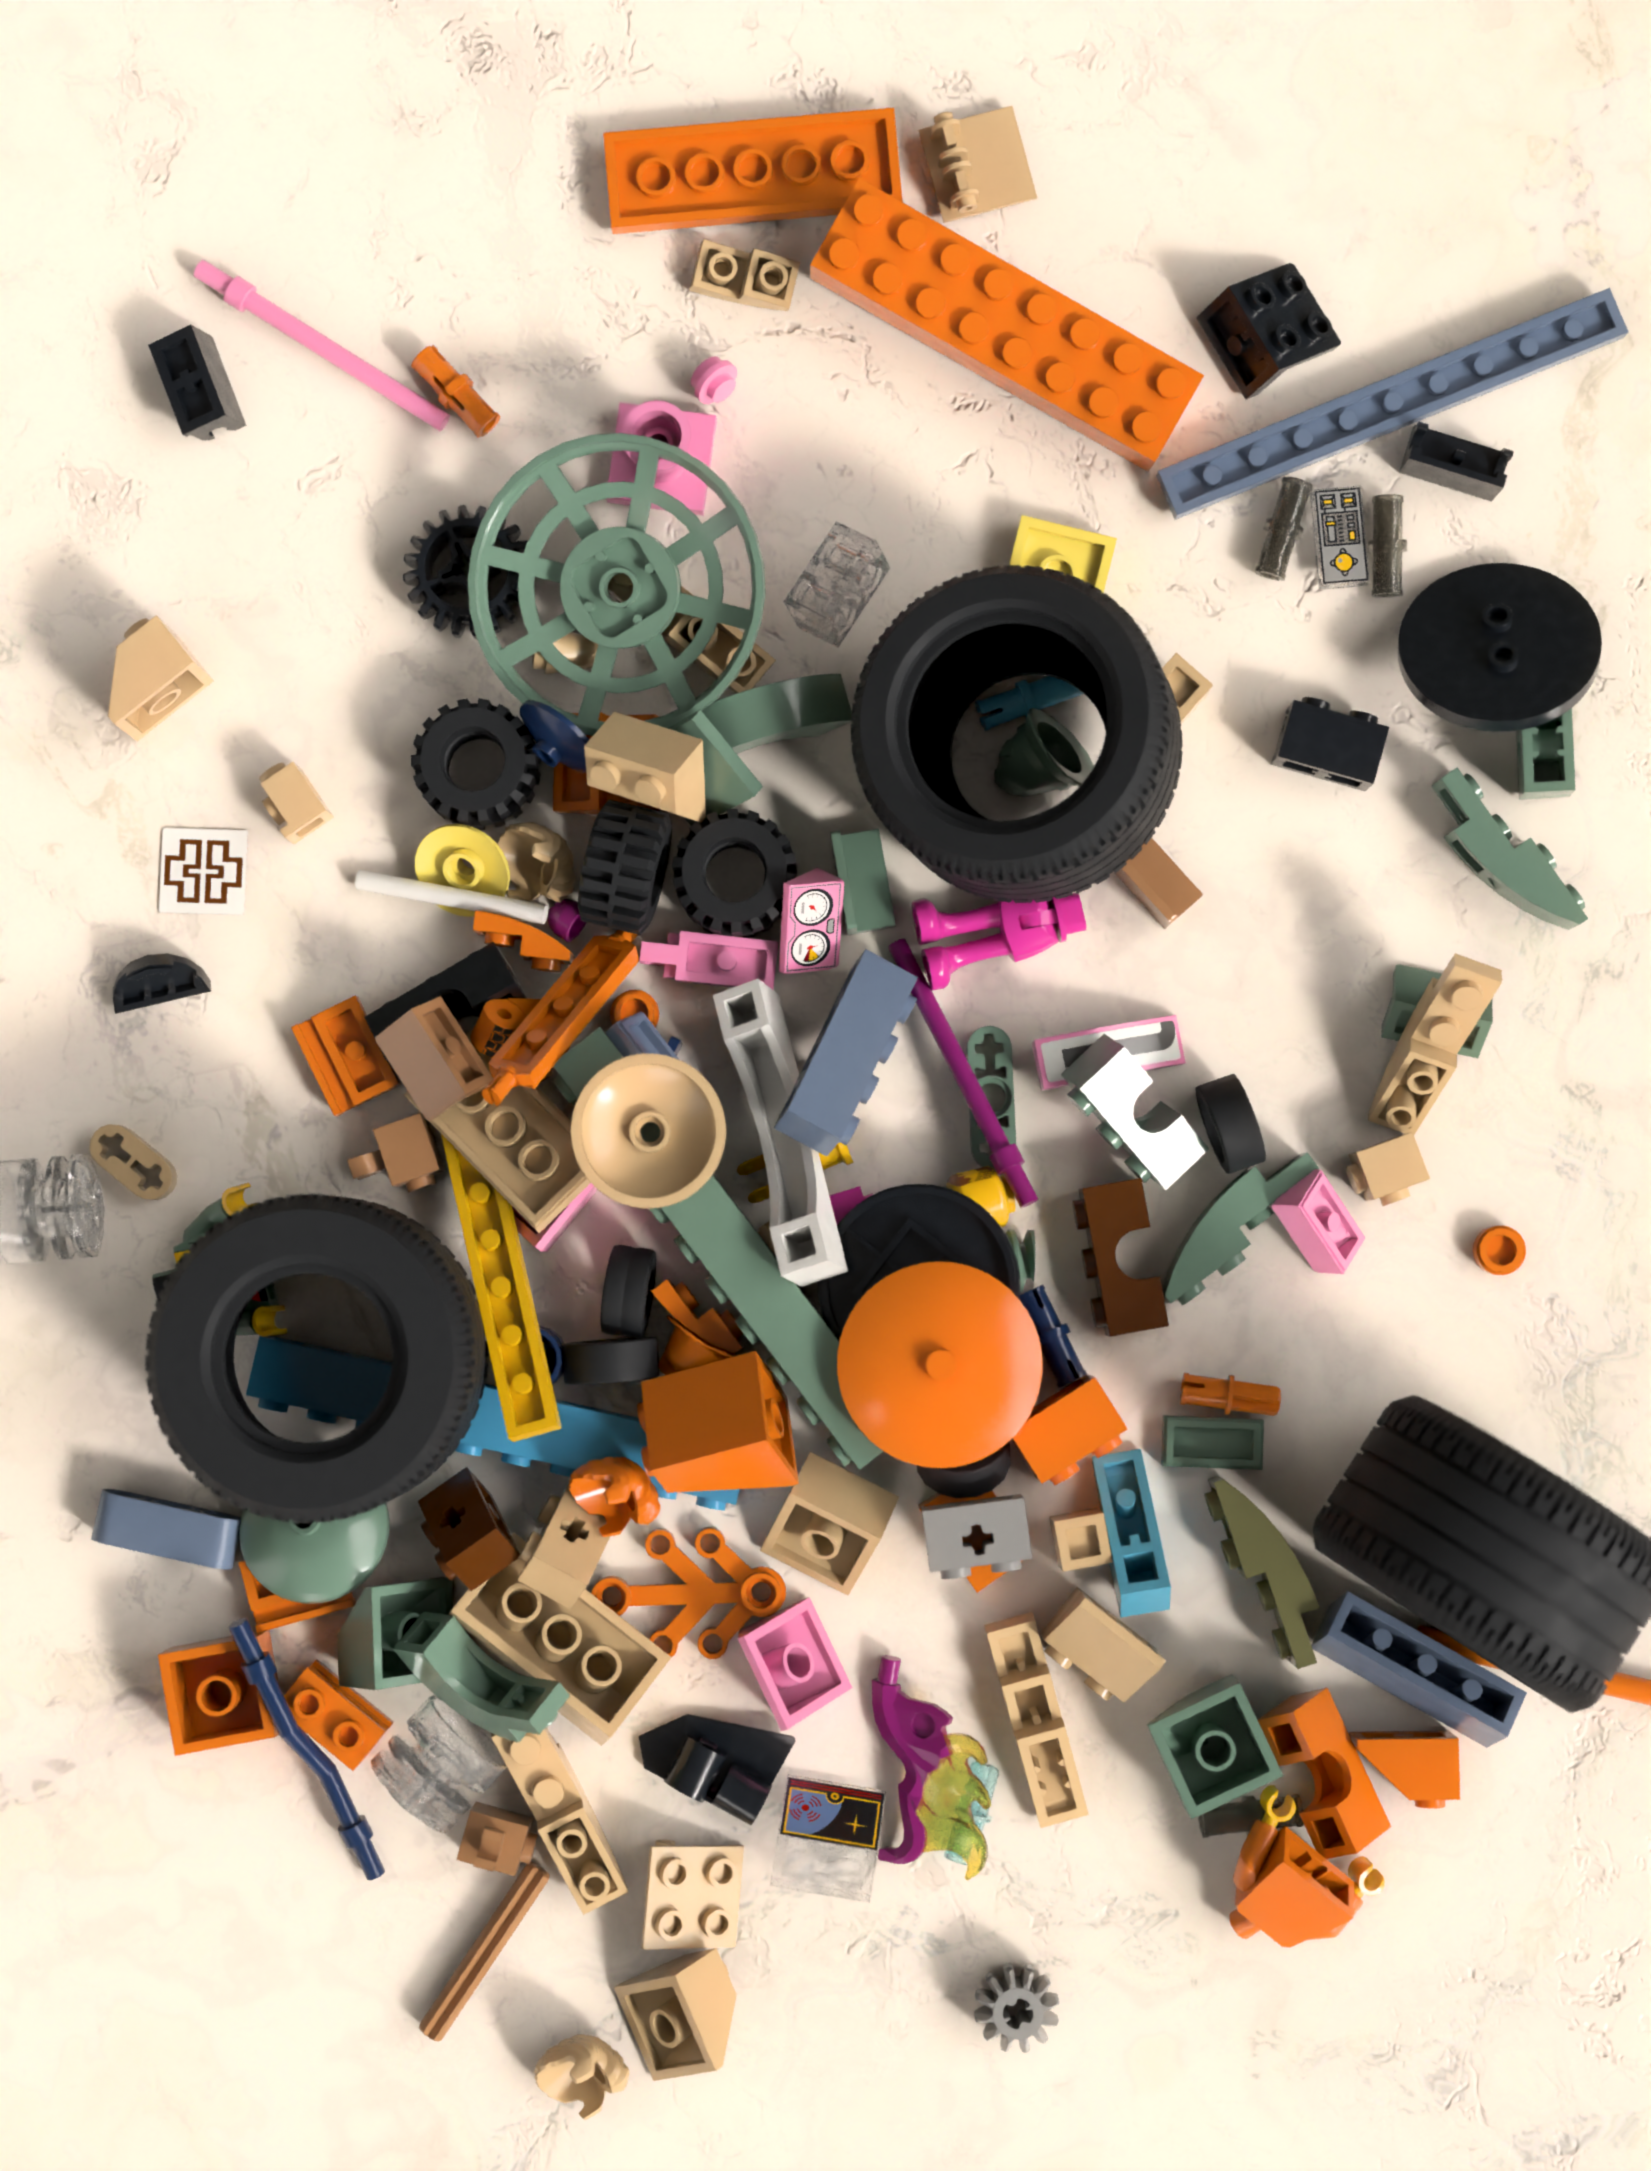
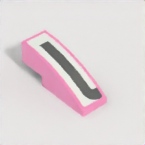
[1032,1015,1186,1091]

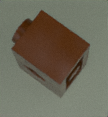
[418,1467,520,1591]

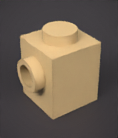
[1346,1132,1430,1206]

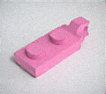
[639,931,779,990]

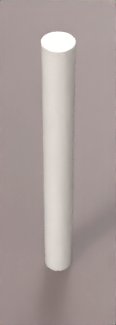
[355,870,548,924]

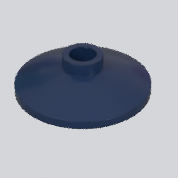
[519,700,590,773]

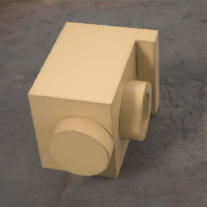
[259,762,334,844]

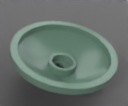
[239,1503,390,1604]

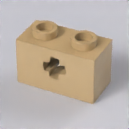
[517,1483,610,1609]

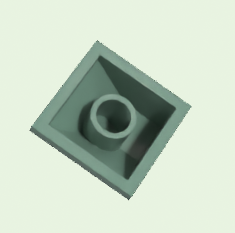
[337,1576,454,1690]

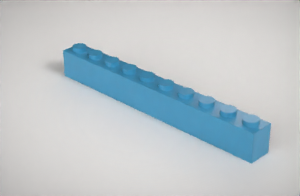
[246,1336,740,1511]

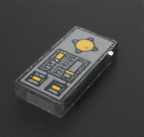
[1310,486,1370,590]

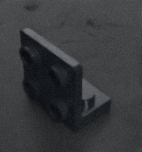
[1196,263,1341,400]

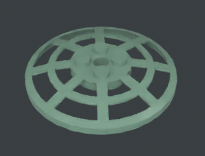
[467,433,766,736]

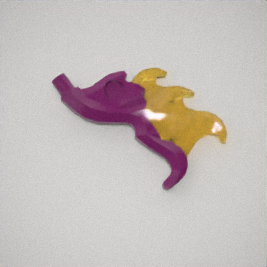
[872,1655,991,1880]

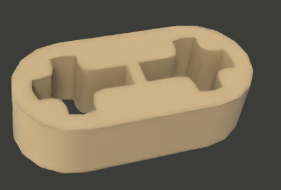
[89,1124,177,1200]

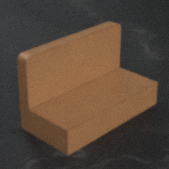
[1115,838,1203,929]
[375,996,493,1121]

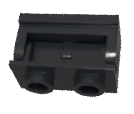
[1271,697,1390,792]

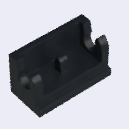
[148,325,247,440]
[1399,421,1514,501]

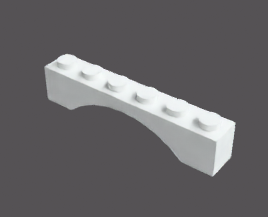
[713,979,848,1287]

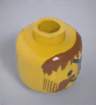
[946,1166,1016,1227]

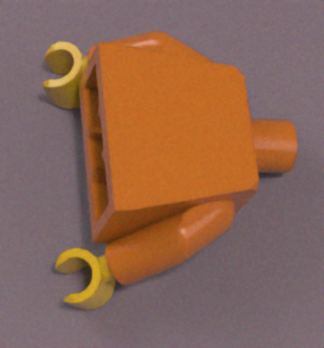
[1229,1785,1385,1948]

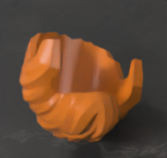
[569,1457,661,1537]

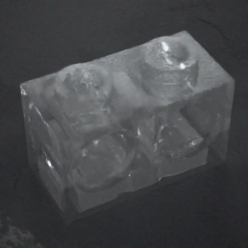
[783,521,890,648]

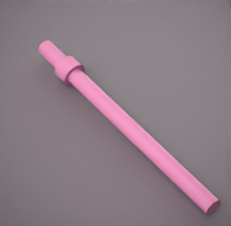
[194,260,450,431]

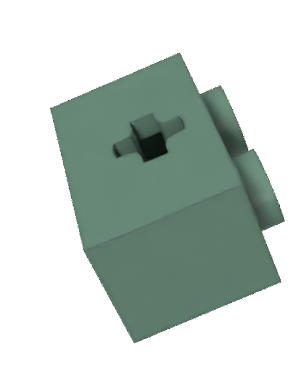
[1516,708,1576,800]

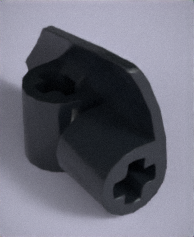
[639,1714,796,1825]

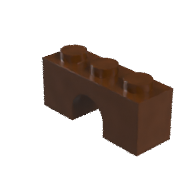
[1072,1178,1169,1337]

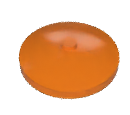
[837,1262,1043,1468]

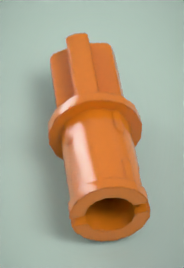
[1180,1372,1281,1416]

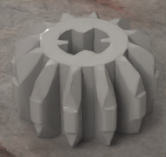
[974,1963,1060,2053]

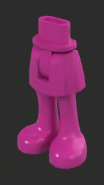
[912,892,1086,990]

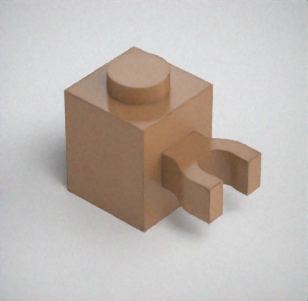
[347,1113,446,1193]
[456,1801,538,1876]

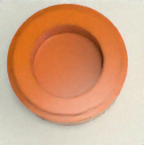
[1473,1226,1526,1275]

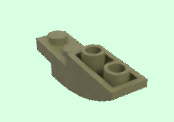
[1204,1476,1320,1669]

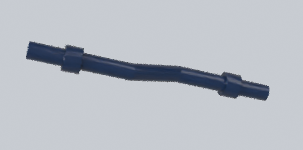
[228,1618,385,1881]

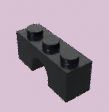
[365,942,527,1071]

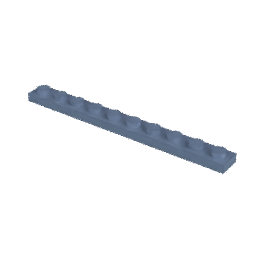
[1156,288,1629,520]

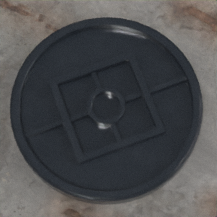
[1398,563,1602,732]
[818,1184,1021,1341]

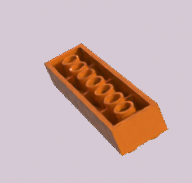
[810,178,1204,472]

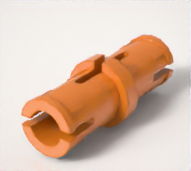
[411,345,500,438]

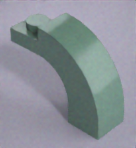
[702,674,852,754]
[393,1611,570,1742]

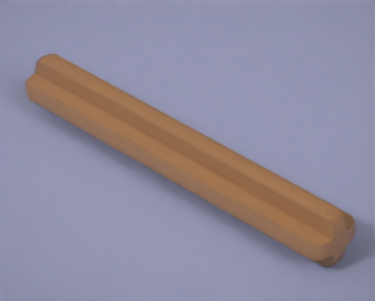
[419,1862,550,2042]

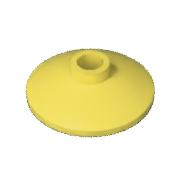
[415,824,510,917]

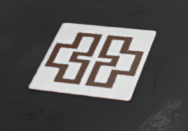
[159,828,248,915]

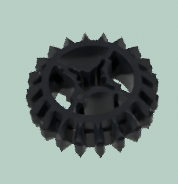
[403,505,536,639]

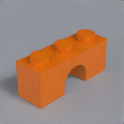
[1258,1687,1391,1859]

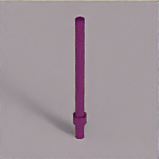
[888,938,1038,1208]

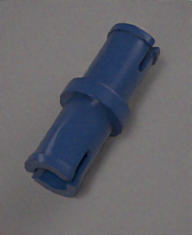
[1020,1285,1087,1388]

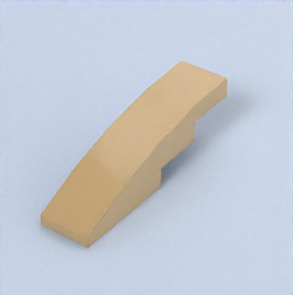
[984,1612,1089,1828]

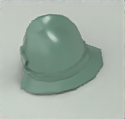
[994,708,1094,797]

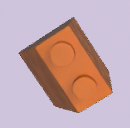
[637,1351,799,1493]

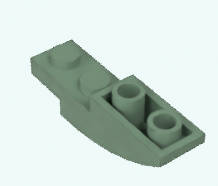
[1431,767,1588,930]
[1162,1152,1319,1305]

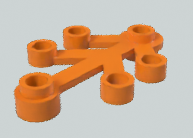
[591,1527,786,1659]

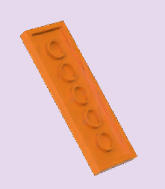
[603,108,903,234]

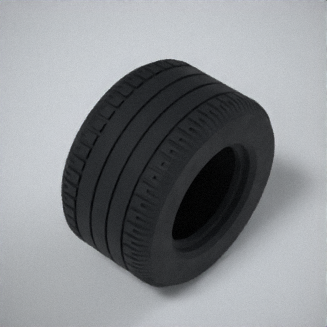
[851,565,1183,903]
[145,1194,488,1523]
[1312,1395,1651,1713]

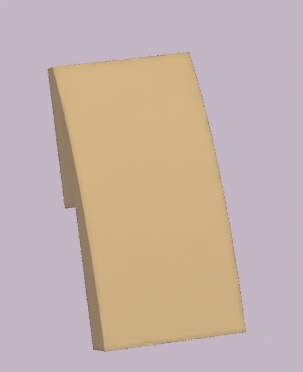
[689,239,800,311]

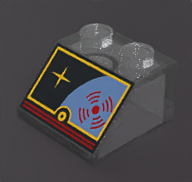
[770,1774,886,1903]

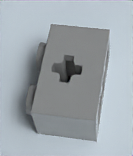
[921,1494,1032,1579]

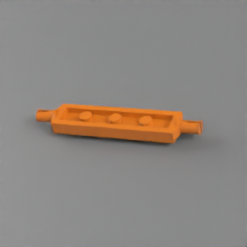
[482,930,639,1106]

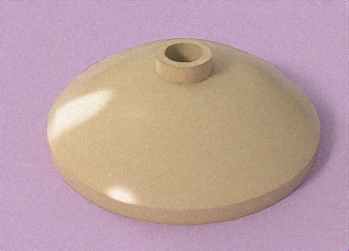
[571,1053,726,1208]

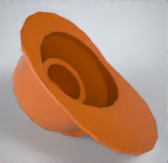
[658,1315,774,1375]

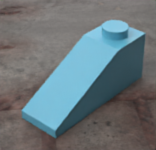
[1092,1449,1171,1618]

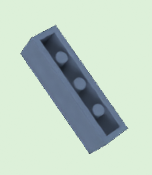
[774,949,918,1157]
[1311,1591,1527,1748]

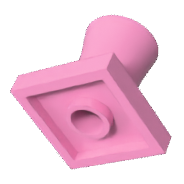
[606,400,717,516]

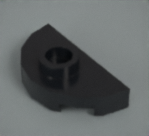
[113,953,211,1014]

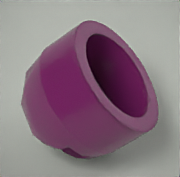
[547,899,587,942]

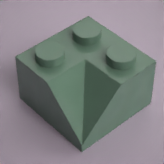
[1147,1674,1284,1819]

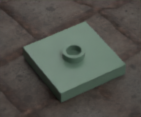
[669,710,763,826]

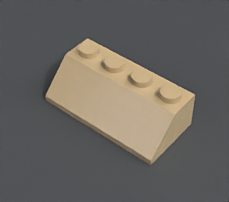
[449,1532,672,1746]

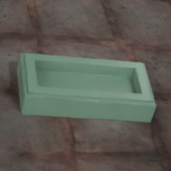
[1161,1415,1264,1470]

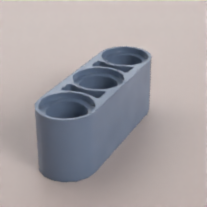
[91,1489,241,1570]

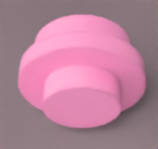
[691,356,737,404]

